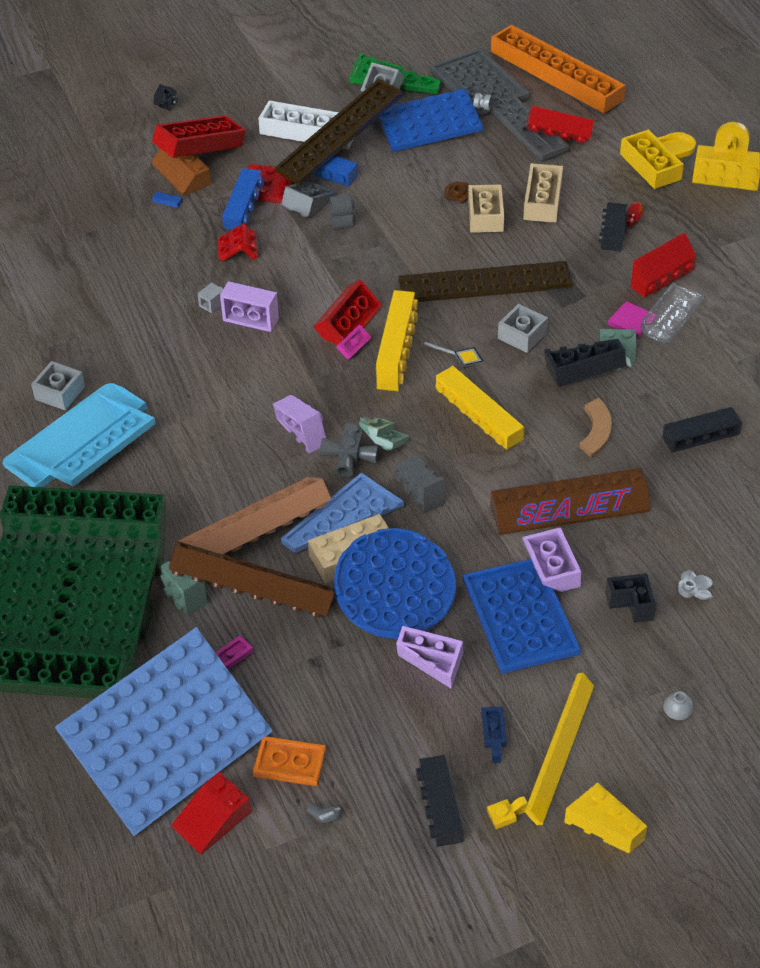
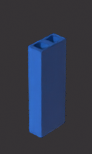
[152,192,182,208]

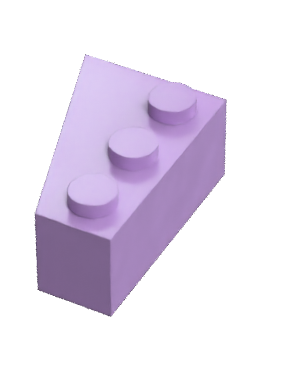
[273,395,326,453]
[396,626,464,689]

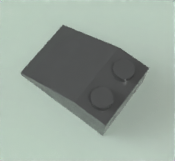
[281,180,337,218]

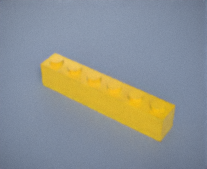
[435,366,524,450]

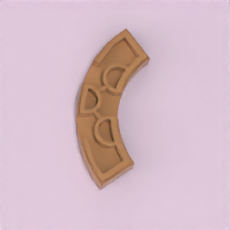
[579,398,612,458]

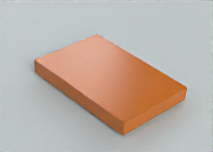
[253,736,326,786]

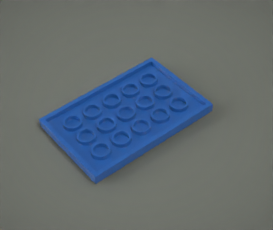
[379,89,483,152]
[463,559,581,674]

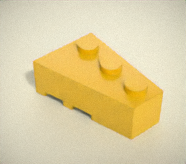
[565,782,647,854]

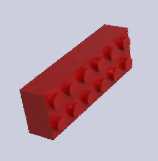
[152,115,246,158]

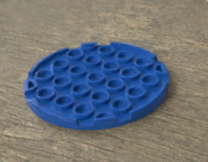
[334,528,456,639]

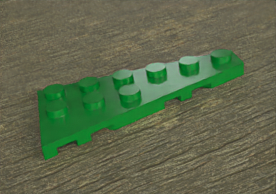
[349,52,441,94]

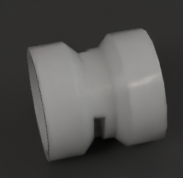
[473,93,492,111]

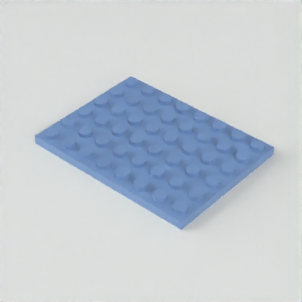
[55,627,273,836]

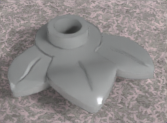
[678,570,713,600]

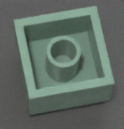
[161,561,207,616]

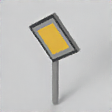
[424,342,484,367]

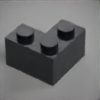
[599,202,628,252]
[605,573,656,623]

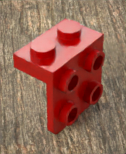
[218,223,258,261]

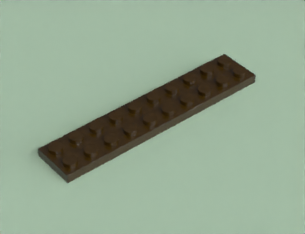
[275,78,403,185]
[398,261,573,302]

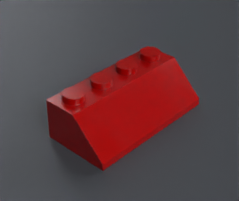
[526,106,594,144]
[630,233,696,298]
[313,279,382,345]

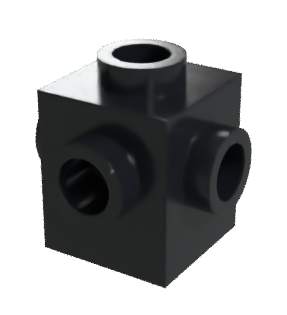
[153,84,178,111]

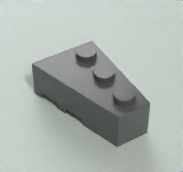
[395,455,444,513]

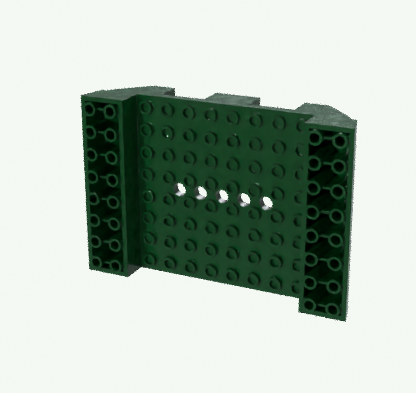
[0,485,166,699]

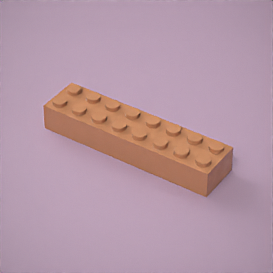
[174,477,331,555]

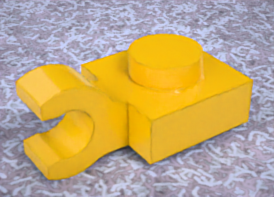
[487,796,528,829]

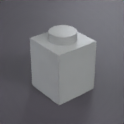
[197,283,223,313]

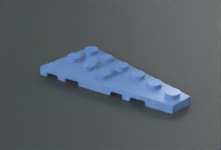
[281,473,404,553]

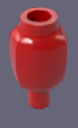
[626,202,644,226]

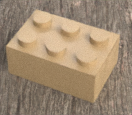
[468,185,504,233]

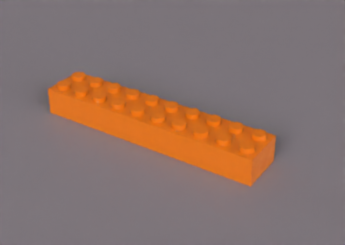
[491,25,626,113]

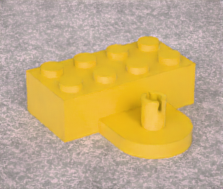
[692,122,760,191]
[620,129,696,189]

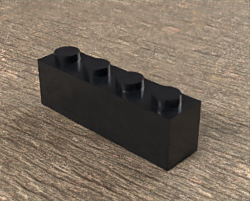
[662,407,742,453]
[416,755,464,847]

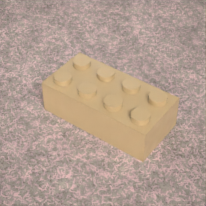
[523,163,563,223]
[308,514,388,583]

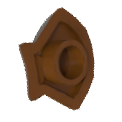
[444,181,469,203]

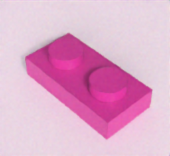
[336,324,371,360]
[215,636,254,670]

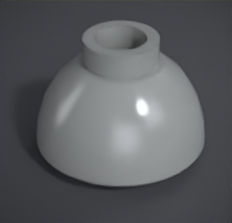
[663,691,693,720]

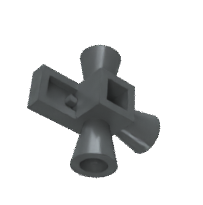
[320,423,379,478]

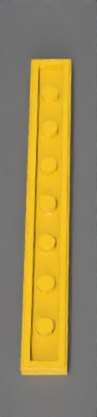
[525,672,594,825]

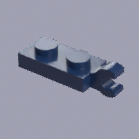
[481,707,507,763]

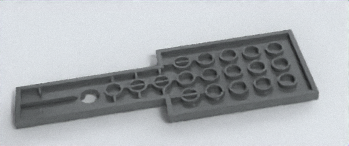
[430,48,569,161]

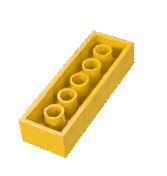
[376,290,418,391]

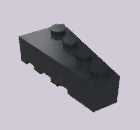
[544,339,626,387]

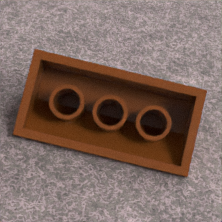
[152,149,211,196]

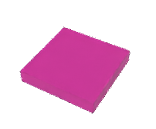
[608,301,656,338]

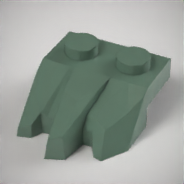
[599,329,636,371]
[359,417,410,450]

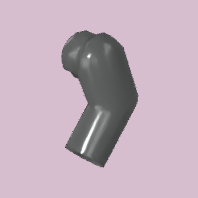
[307,803,342,823]

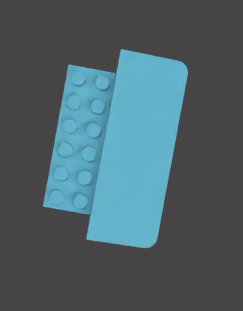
[3,383,156,487]

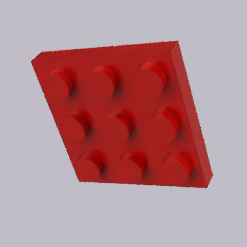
[248,164,293,204]

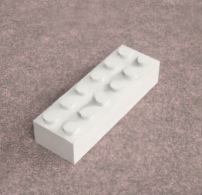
[258,101,354,149]

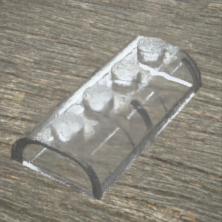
[641,283,705,343]

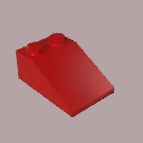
[171,772,251,855]

